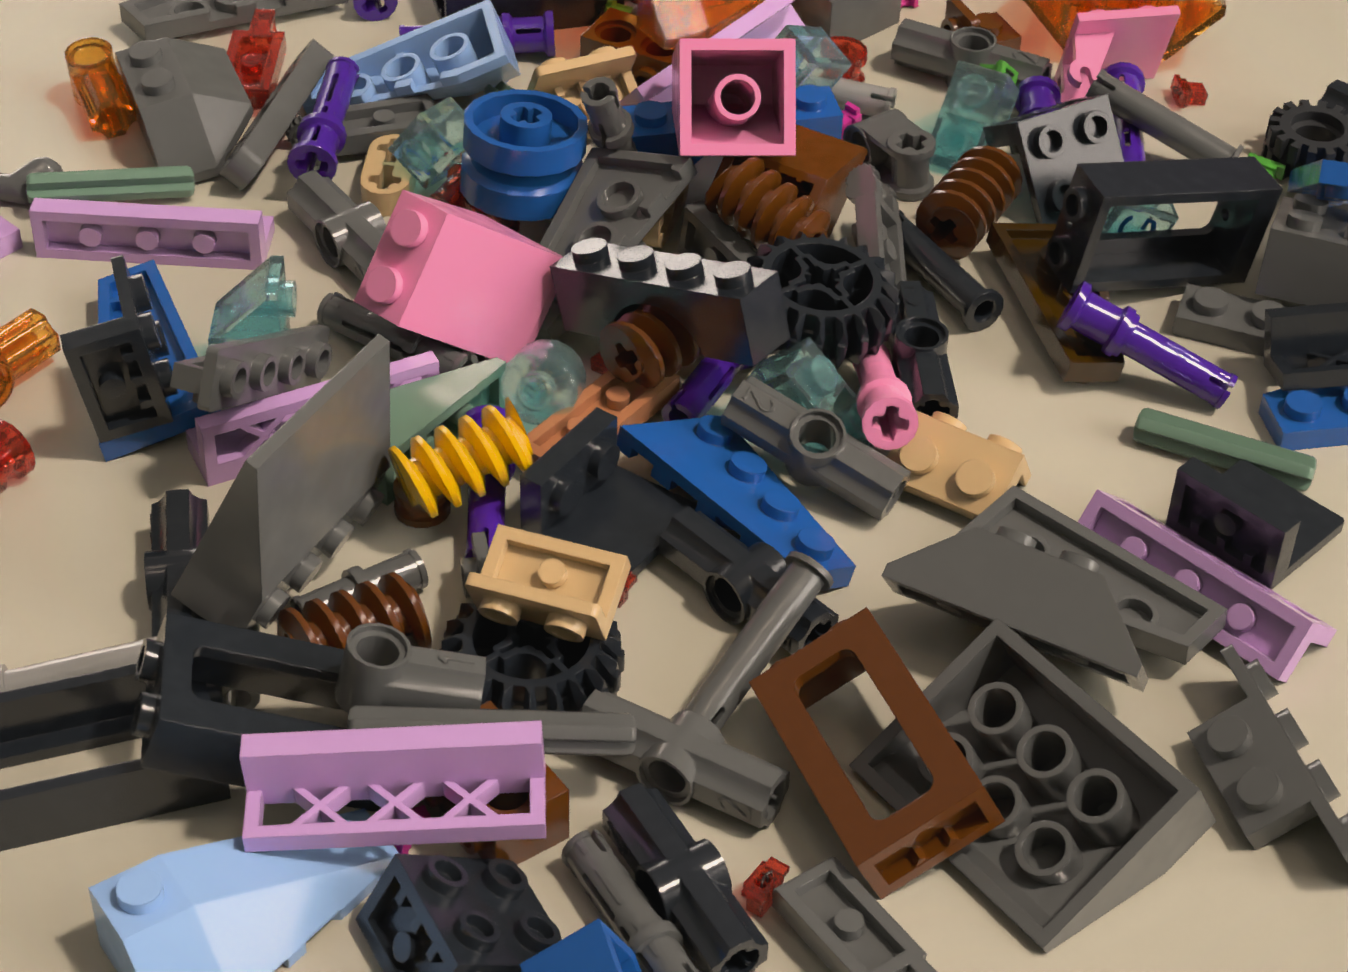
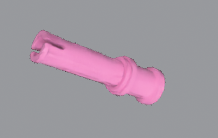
[852,344,919,450]

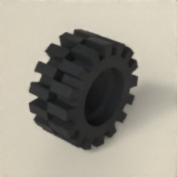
[1261,99,1348,180]

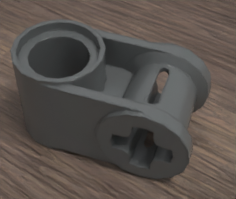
[843,109,936,201]

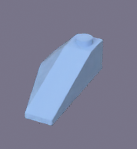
[303,0,521,114]
[88,809,399,972]

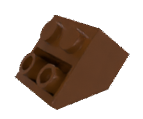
[712,124,868,239]

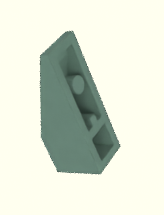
[377,357,507,506]

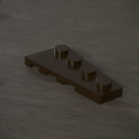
[986,223,1125,384]

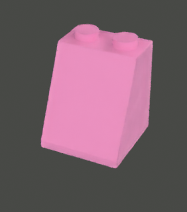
[672,38,796,156]
[354,189,563,369]

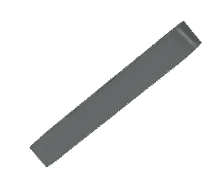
[219,39,334,190]

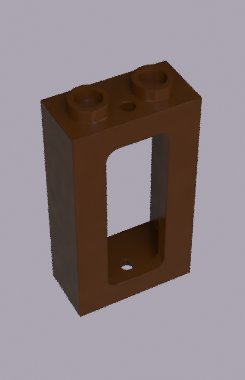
[749,607,1005,900]

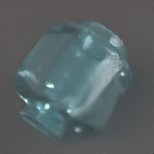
[501,339,586,425]

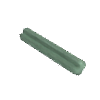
[26,166,195,204]
[1133,408,1317,492]

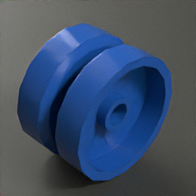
[460,89,588,221]

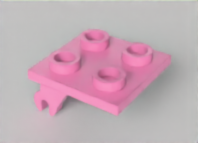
[1054,5,1181,103]

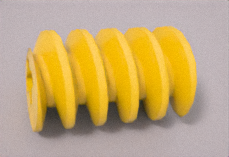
[388,397,533,518]

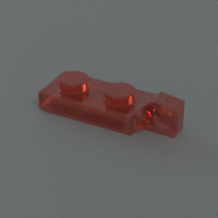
[227,9,287,110]

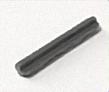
[347,705,637,756]

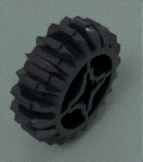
[747,231,900,369]
[439,603,625,711]

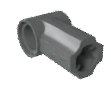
[334,623,486,713]

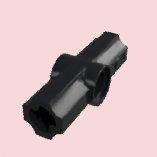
[888,281,959,419]
[144,489,210,637]
[659,506,839,654]
[602,783,769,972]

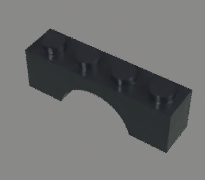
[550,238,790,367]

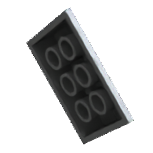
[171,334,390,630]
[849,618,1216,953]

